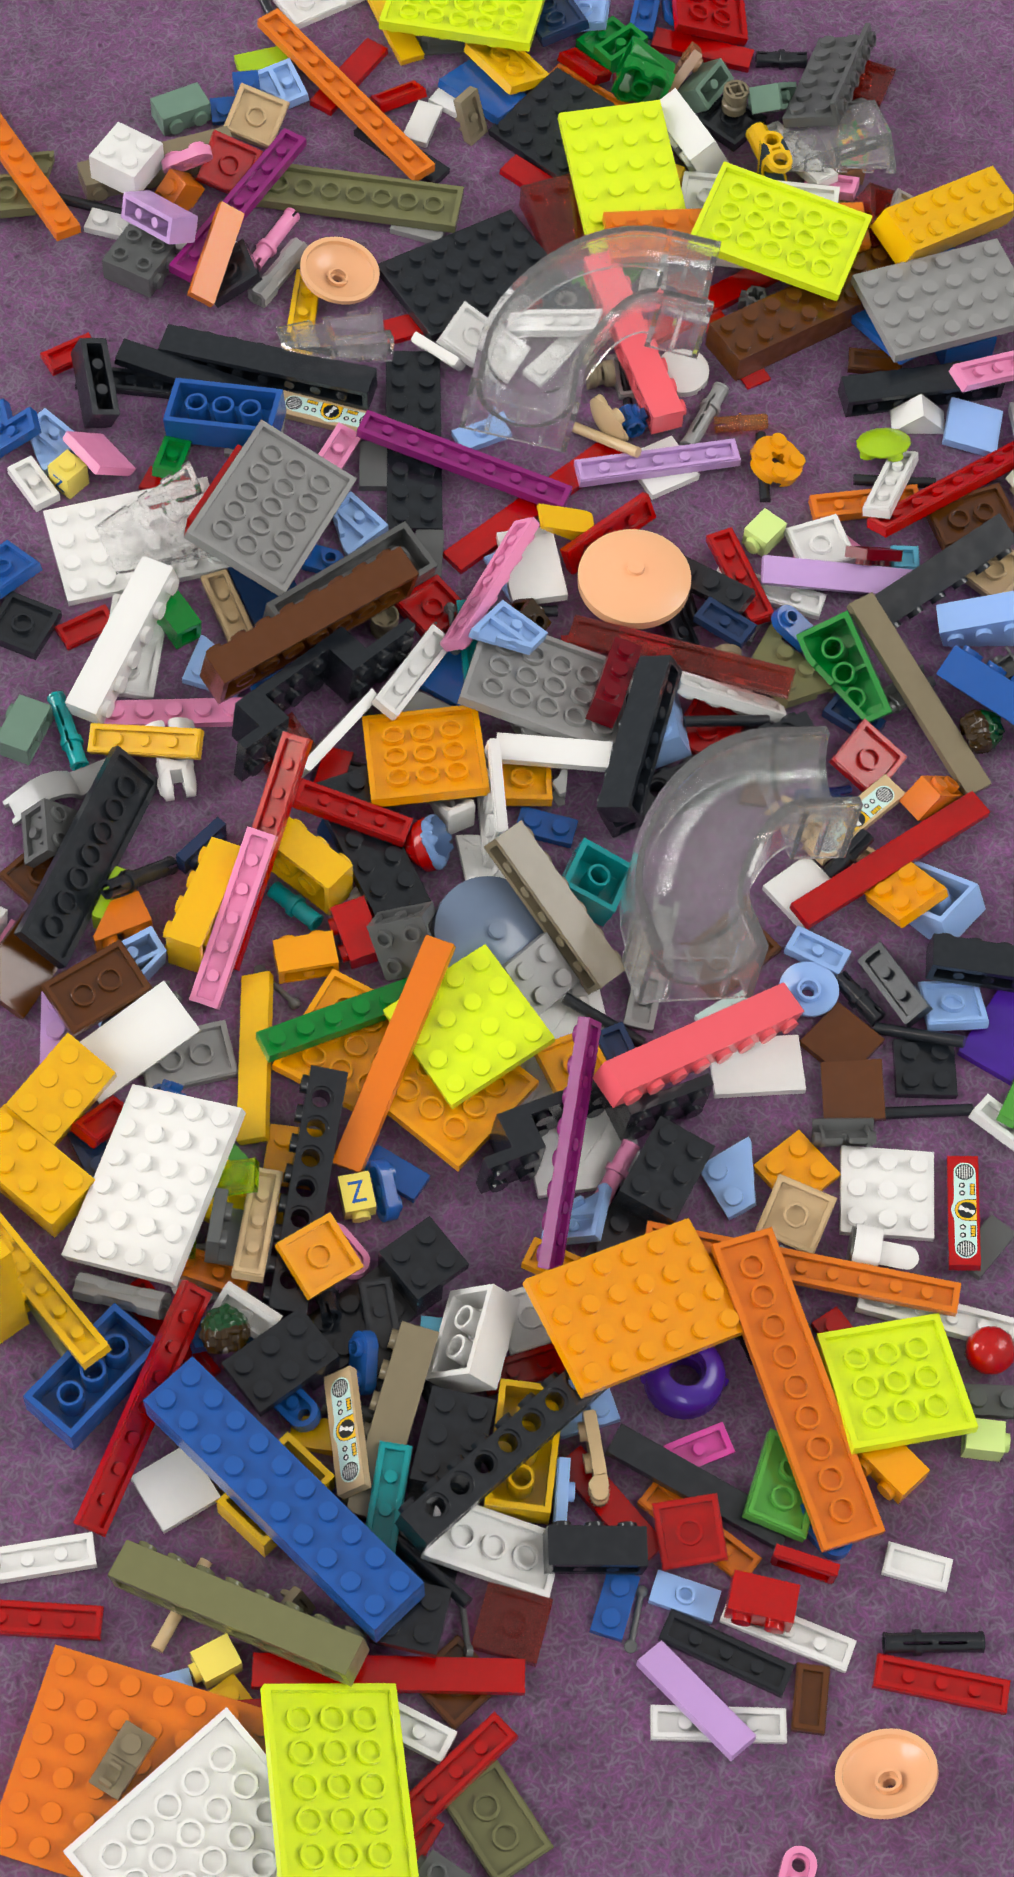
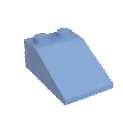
[909,861,986,940]

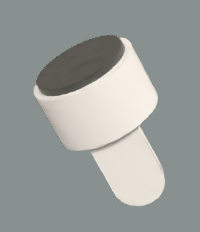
[846,1223,919,1270]

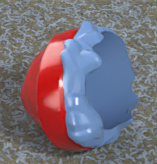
[403,814,454,872]

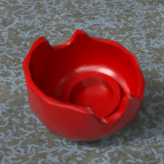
[964,1326,1014,1375]

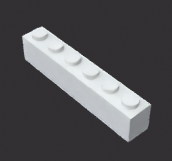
[65,556,179,724]

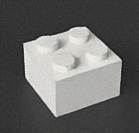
[89,122,164,193]

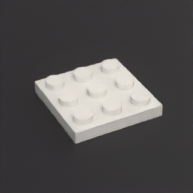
[839,1145,934,1242]

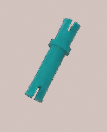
[47,691,89,771]

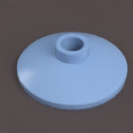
[779,962,839,1017]

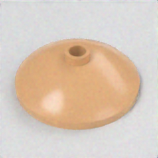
[300,237,380,305]
[835,1728,939,1819]

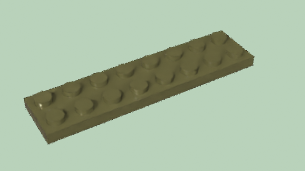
[256,164,464,233]

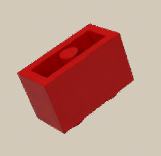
[327,895,379,969]
[724,1569,801,1634]

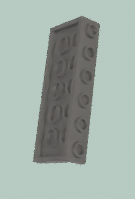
[782,23,877,128]

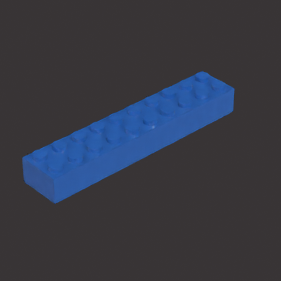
[143,1356,425,1643]

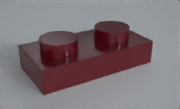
[845,546,903,566]

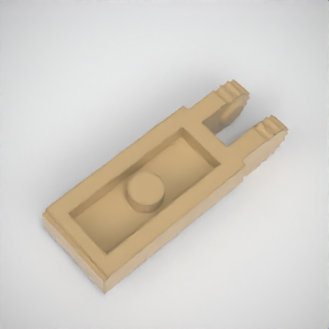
[577,1409,610,1507]

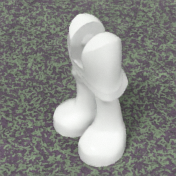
[145,717,197,802]

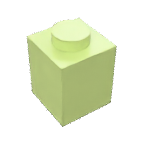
[742,508,787,557]
[961,1418,1011,1462]

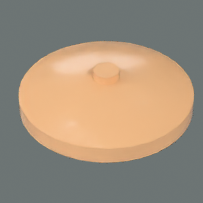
[577,529,691,629]

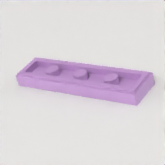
[636,1640,756,1761]

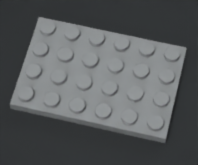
[851,238,1014,362]
[184,420,357,596]
[457,635,637,744]

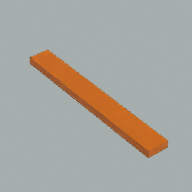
[333,935,456,1173]

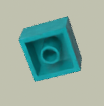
[562,837,636,927]

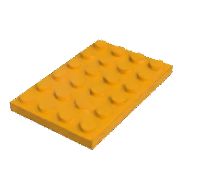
[523,1218,743,1399]

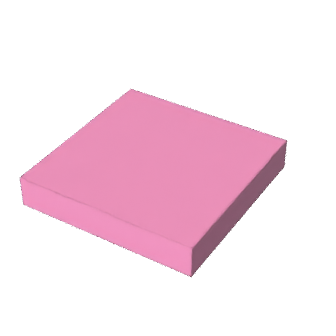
[62,431,136,476]

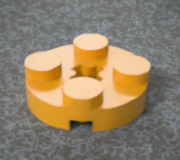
[749,433,806,487]

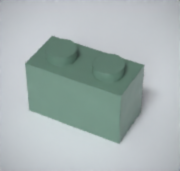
[678,58,734,114]
[150,82,211,136]
[748,82,797,114]
[0,694,54,765]

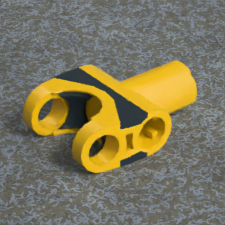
[745,122,793,181]

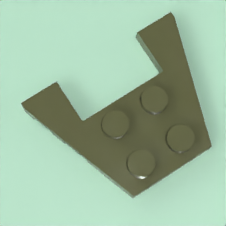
[0,150,55,219]
[744,623,836,708]

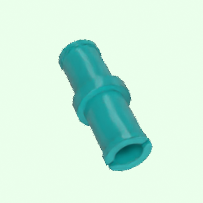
[267,881,324,931]

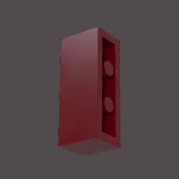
[585,636,642,729]

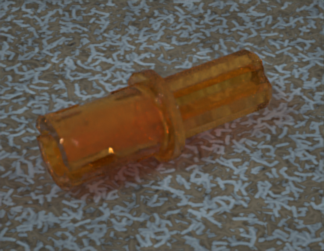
[714,412,768,434]

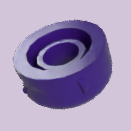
[640,1346,729,1420]

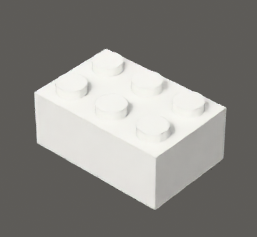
[660,88,729,174]
[426,1284,520,1393]

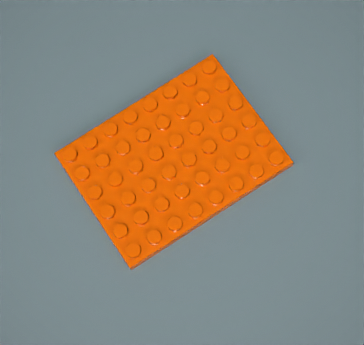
[0,1644,266,1877]

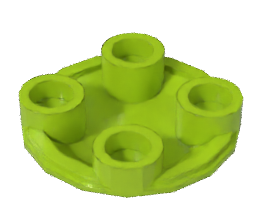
[856,428,911,462]

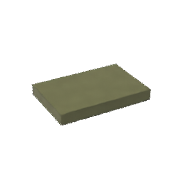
[446,1760,554,1877]

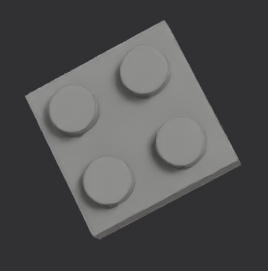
[502,932,580,1016]

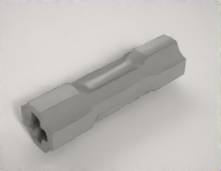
[247,237,308,308]
[72,1272,172,1320]

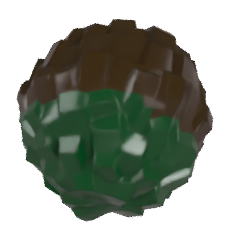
[959,709,1005,754]
[199,1303,251,1354]

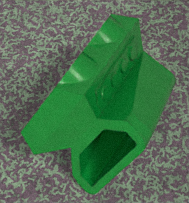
[611,36,676,103]

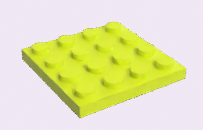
[383,944,555,1109]
[815,1313,978,1455]

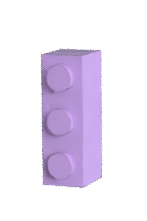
[121,190,198,245]

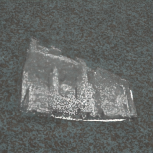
[779,100,896,174]
[276,306,394,362]
[95,461,214,575]

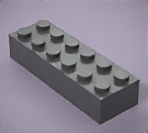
[263,521,438,618]

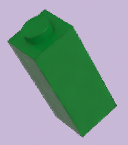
[157,589,202,649]

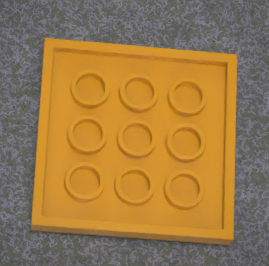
[362,705,490,807]
[272,968,389,1112]
[387,1054,539,1172]

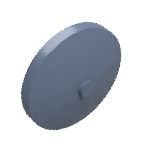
[431,876,544,967]

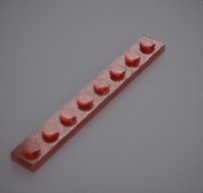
[567,614,796,699]

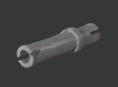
[679,382,729,446]

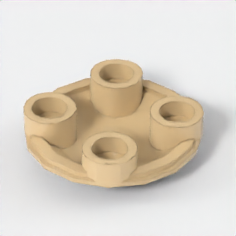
[590,394,629,442]

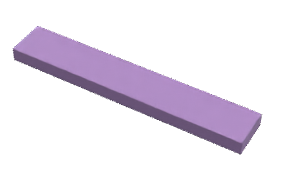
[574,438,741,488]
[760,555,912,595]

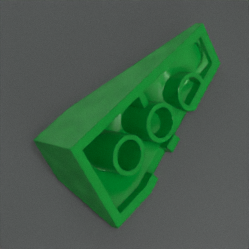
[796,610,893,723]

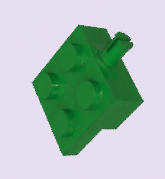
[575,16,648,74]

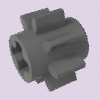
[738,285,770,309]

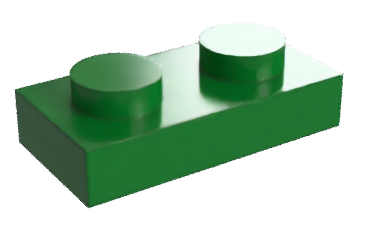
[152,435,192,482]

